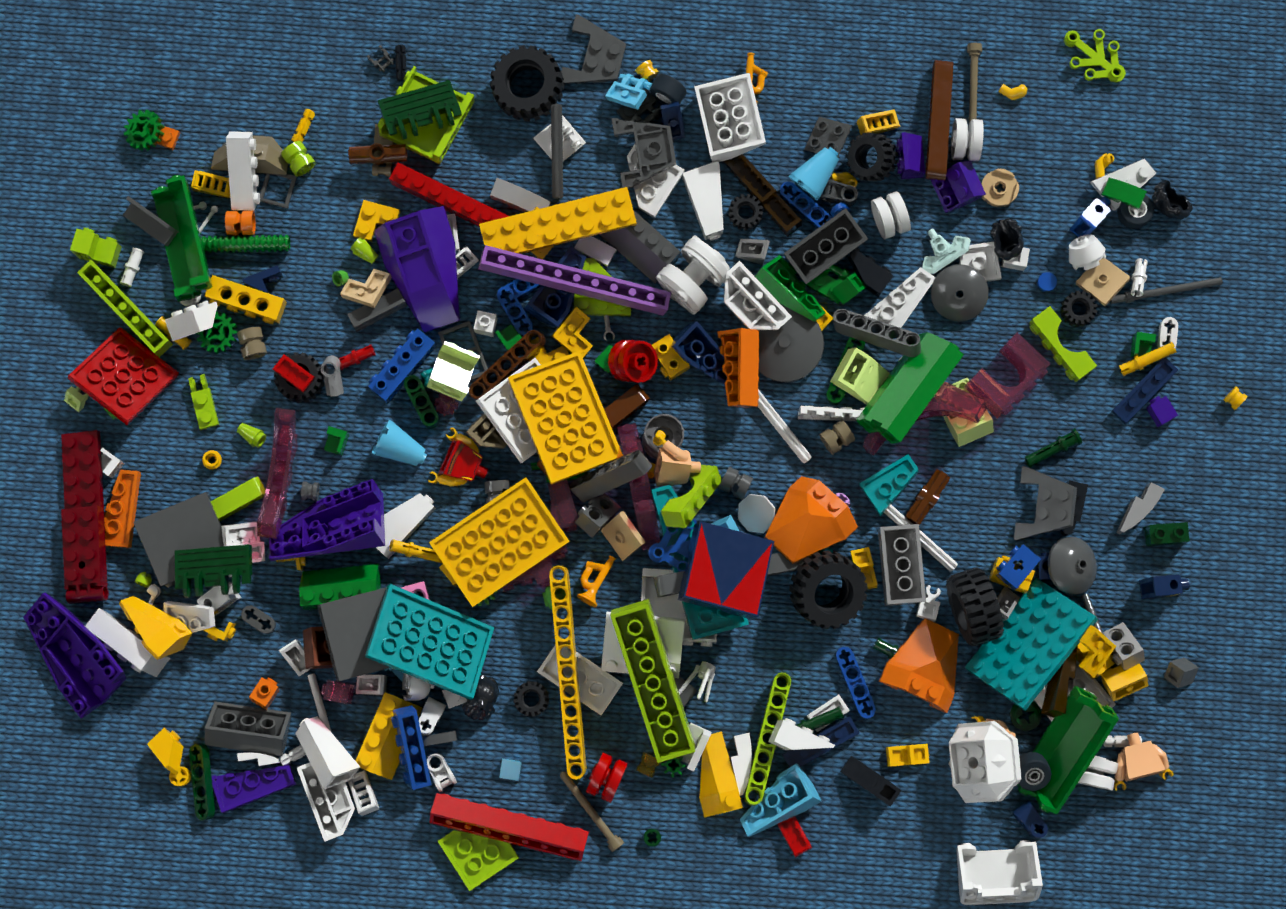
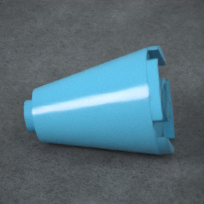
[788,147,839,201]
[371,420,427,466]

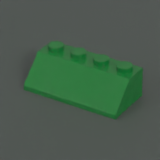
[299,564,381,610]

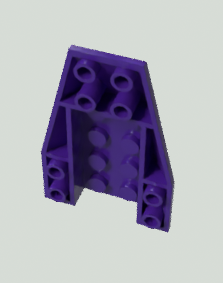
[374,206,460,333]
[23,593,126,718]

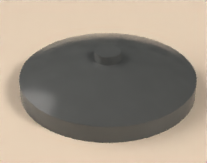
[759,306,824,383]

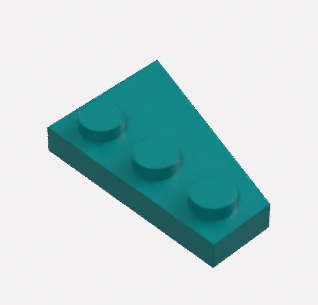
[859,454,919,516]

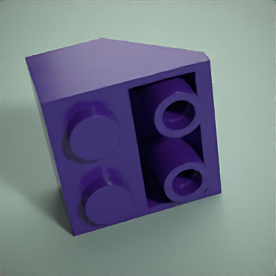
[895,132,926,179]
[930,161,986,213]

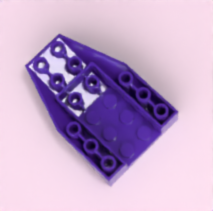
[269,479,385,561]

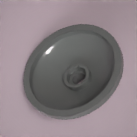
[931,264,988,322]
[1048,537,1097,595]

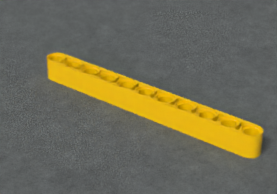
[549,565,587,780]

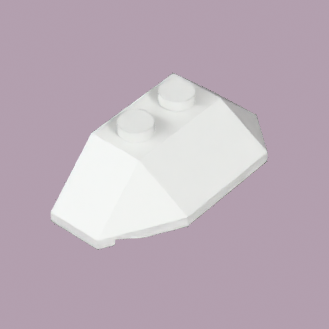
[724,261,792,330]
[297,762,355,842]

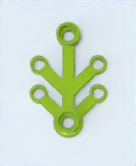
[1064,29,1126,83]

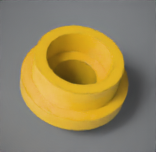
[202,450,222,470]

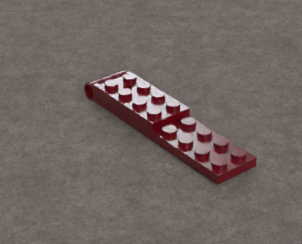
[61,430,109,604]

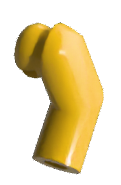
[998,84,1027,100]
[1095,153,1114,179]
[830,172,858,187]

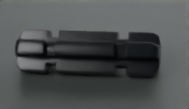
[395,45,406,82]

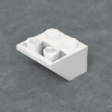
[165,301,218,341]

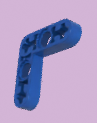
[497,279,541,337]

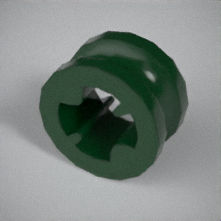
[644,829,661,847]

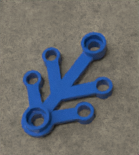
[649,518,697,572]

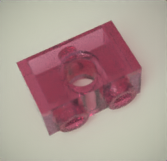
[321,680,355,704]

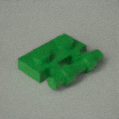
[806,264,852,304]

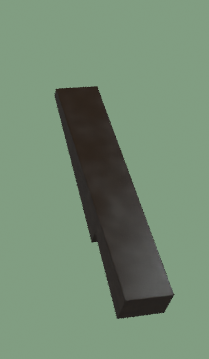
[722,154,802,237]
[1041,605,1080,718]

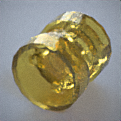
[636,752,660,778]

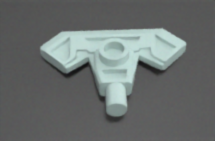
[922,229,971,274]

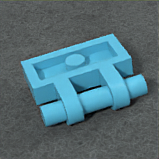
[605,74,653,110]

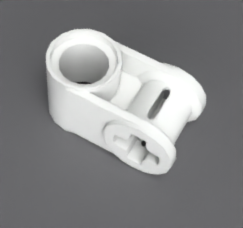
[419,697,446,736]
[427,753,457,792]

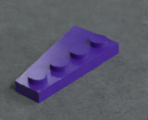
[211,765,297,814]

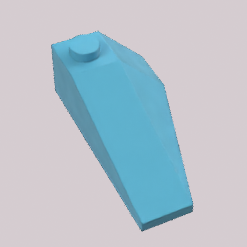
[740,763,822,837]

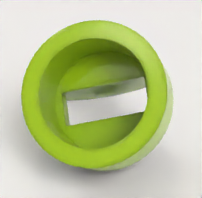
[135,572,152,588]

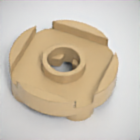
[981,169,1019,207]

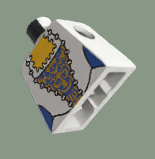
[197,582,241,616]

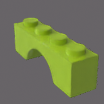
[1029,306,1097,382]
[661,465,722,528]

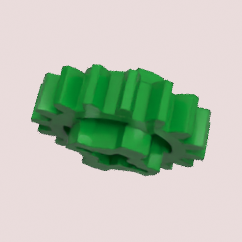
[124,109,165,151]
[196,312,237,354]

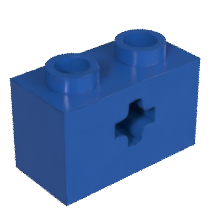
[996,544,1041,590]

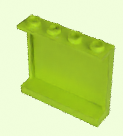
[378,66,474,164]

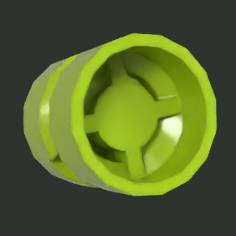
[281,141,316,177]

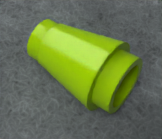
[350,237,379,264]
[237,423,266,448]

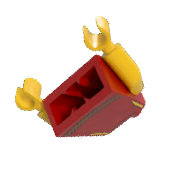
[428,428,488,487]

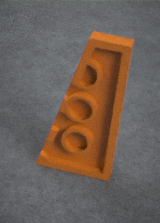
[104,470,141,548]

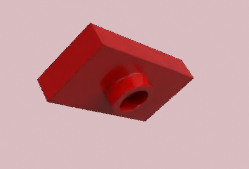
[272,354,315,393]
[777,816,812,858]

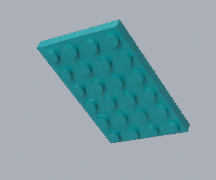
[965,578,1098,711]
[365,584,494,700]

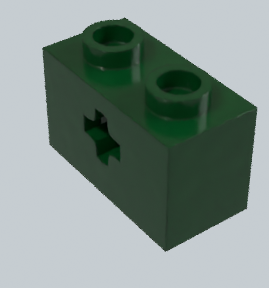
[1144,522,1190,546]

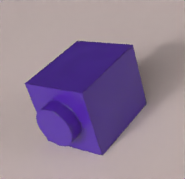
[1146,396,1178,427]

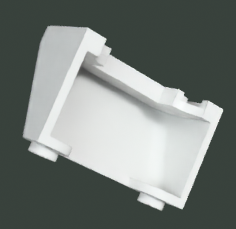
[957,840,1043,905]

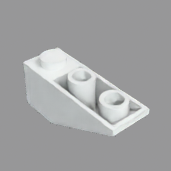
[768,718,835,750]

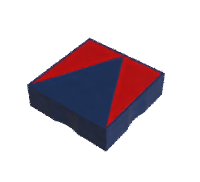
[678,521,774,620]

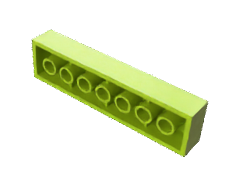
[610,599,695,763]

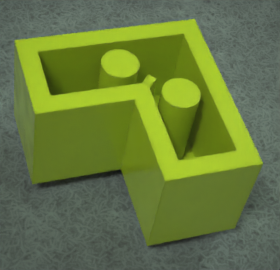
[70,228,122,268]

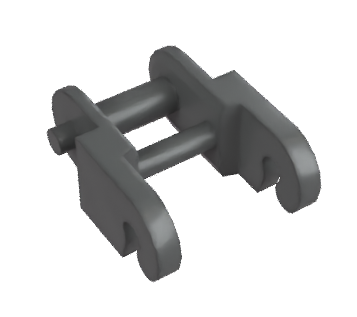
[366,45,394,73]

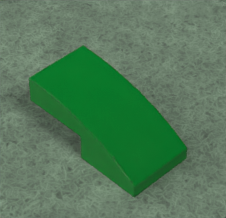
[1101,177,1147,209]

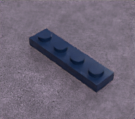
[1111,357,1178,424]
[782,716,859,768]

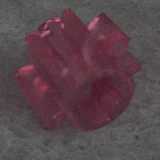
[434,393,459,416]

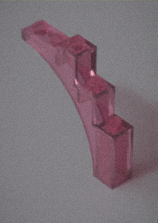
[863,382,988,456]
[257,408,298,539]
[617,423,660,550]
[499,479,578,592]

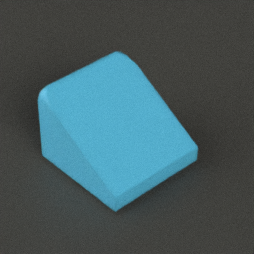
[499,758,522,781]

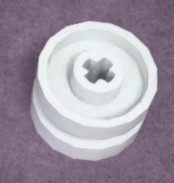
[951,118,984,161]
[871,191,911,240]
[1078,756,1118,791]

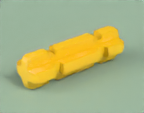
[292,109,315,143]

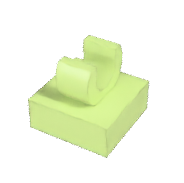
[64,386,89,412]

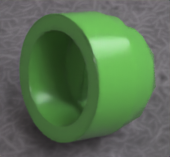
[332,270,349,286]

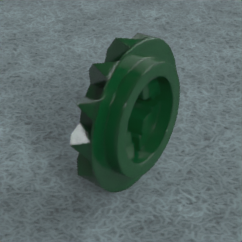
[1010,702,1041,731]

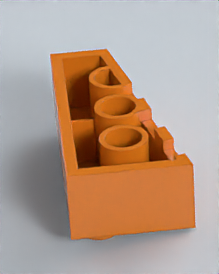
[717,328,759,408]

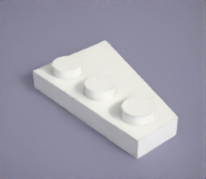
[1090,159,1156,211]
[163,601,215,633]

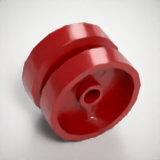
[608,340,658,383]
[586,752,628,803]

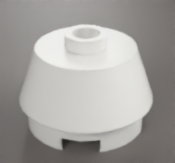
[1069,235,1106,270]

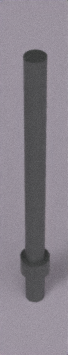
[1110,277,1223,304]

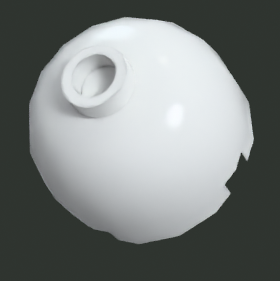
[402,673,434,701]

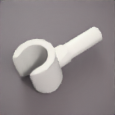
[147,584,161,605]

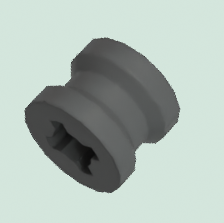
[301,481,320,501]

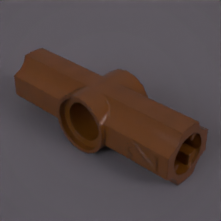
[348,143,407,165]
[905,469,950,525]

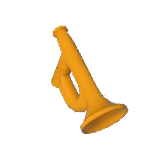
[746,53,768,104]
[577,555,616,608]

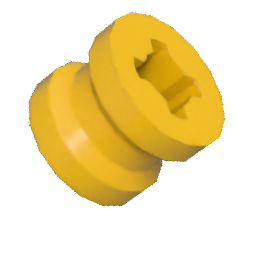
[635,60,659,82]
[1223,386,1248,410]
[169,767,191,786]

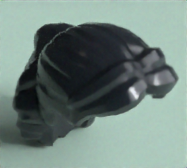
[1152,180,1193,220]
[990,218,1024,261]
[462,675,499,721]

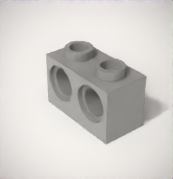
[1103,622,1145,671]

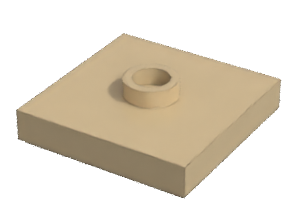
[1076,258,1130,306]
[601,511,646,561]

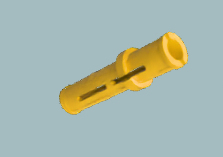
[1118,342,1177,376]
[389,539,443,564]

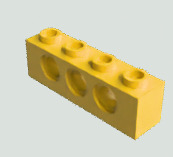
[205,275,287,324]

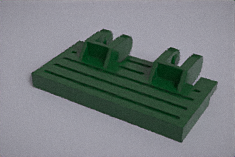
[378,80,462,140]
[174,544,252,598]

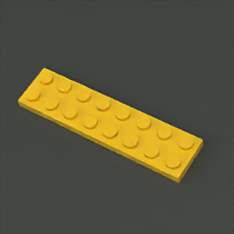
[479,187,637,254]

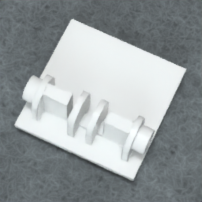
[533,115,586,161]

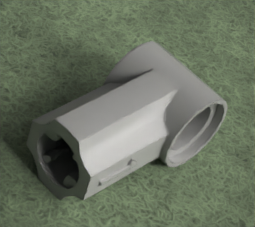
[321,355,344,397]

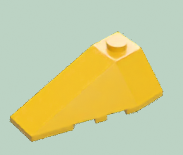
[119,596,192,660]
[699,731,743,818]

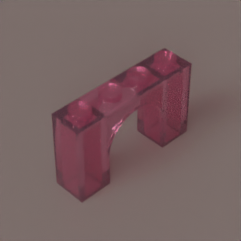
[964,332,1050,419]

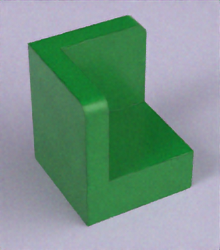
[832,273,866,305]
[495,325,522,351]
[1130,332,1156,358]
[594,344,612,373]
[324,426,349,456]

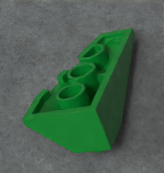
[755,255,825,322]

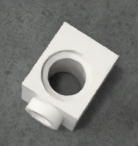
[473,311,498,337]

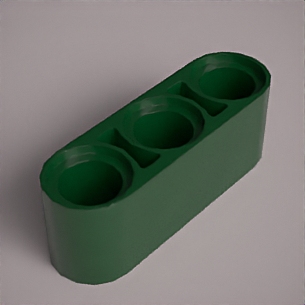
[404,375,440,429]

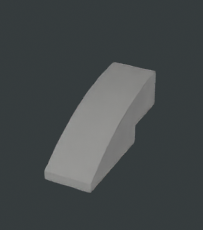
[490,178,551,213]
[1116,483,1165,534]

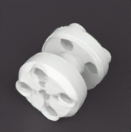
[655,235,730,315]

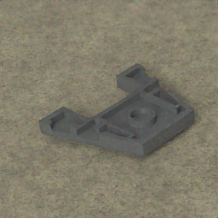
[561,14,626,85]
[612,118,676,190]
[1014,466,1077,541]

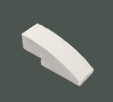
[730,733,752,796]

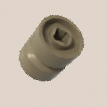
[237,327,267,360]
[819,420,855,455]

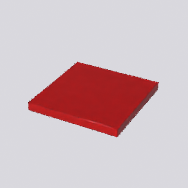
[68,327,179,425]

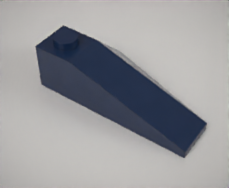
[524,246,586,328]
[672,321,727,386]

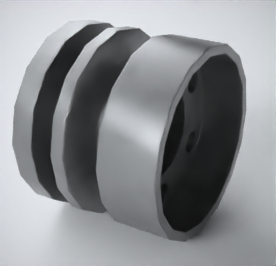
[642,414,684,460]

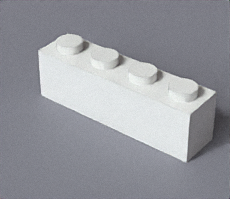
[226,132,260,211]

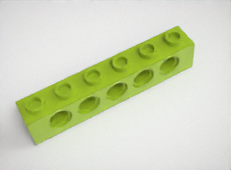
[77,260,173,357]

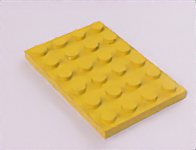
[508,351,623,484]
[429,477,570,607]

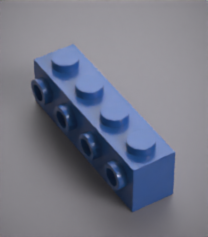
[368,328,437,404]
[391,705,432,790]

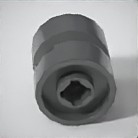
[718,466,753,500]
[485,480,510,504]

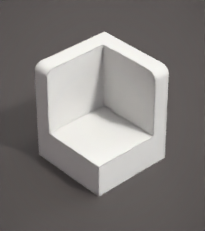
[1001,247,1030,271]
[100,448,125,478]

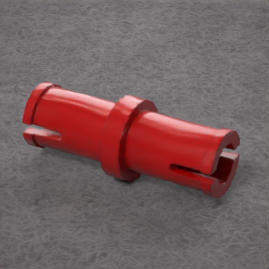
[339,344,376,370]

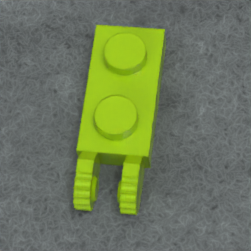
[188,374,219,430]

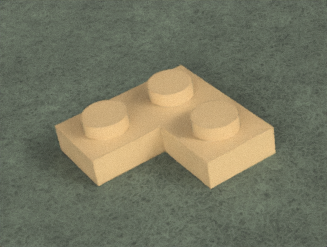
[340,269,392,308]

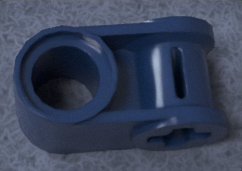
[1012,800,1048,838]

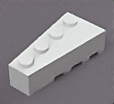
[86,608,170,677]

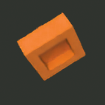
[155,126,180,150]

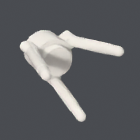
[678,661,716,702]

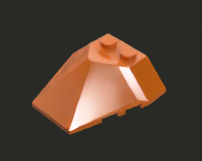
[764,476,858,564]
[879,618,959,713]

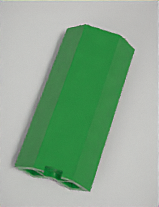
[151,175,213,302]
[855,332,964,444]
[1017,686,1119,814]

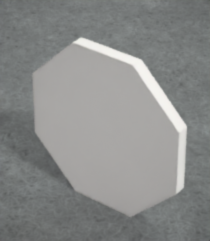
[738,494,775,533]

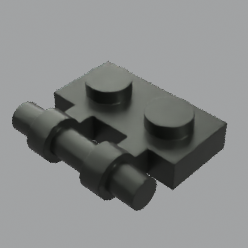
[617,89,662,124]

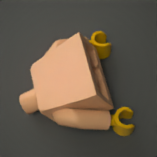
[646,430,701,486]
[1114,733,1174,791]

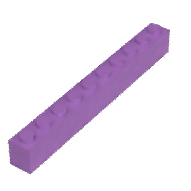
[478,245,671,316]

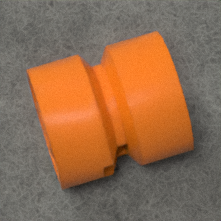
[225,211,256,236]

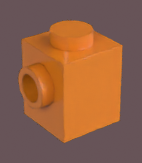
[249,677,279,710]

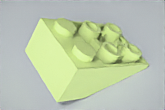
[830,347,890,405]
[934,378,994,447]

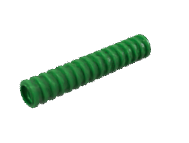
[201,235,290,253]

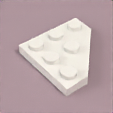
[627,143,685,218]

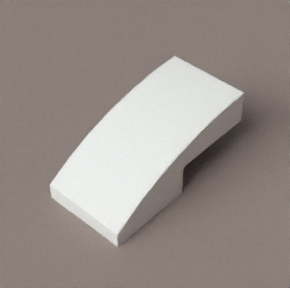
[237,753,281,766]

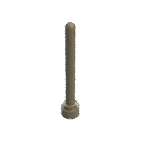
[967,43,982,123]
[560,772,624,852]

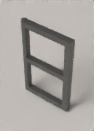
[260,174,297,209]
[438,321,488,381]

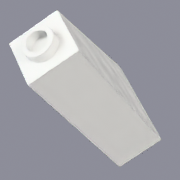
[682,161,724,241]
[376,494,436,559]
[295,716,360,789]

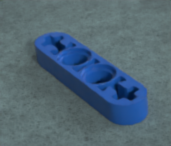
[779,182,833,229]
[835,647,876,719]

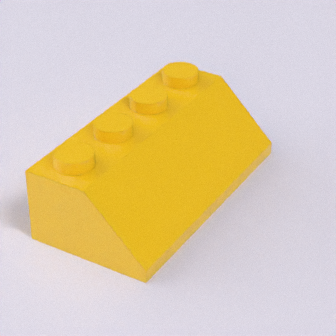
[355,692,423,780]

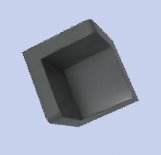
[1164,657,1199,688]

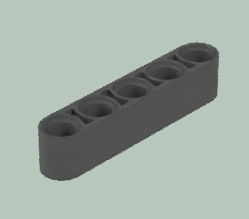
[833,309,921,357]
[569,450,652,502]

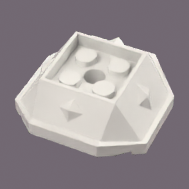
[948,721,1021,803]

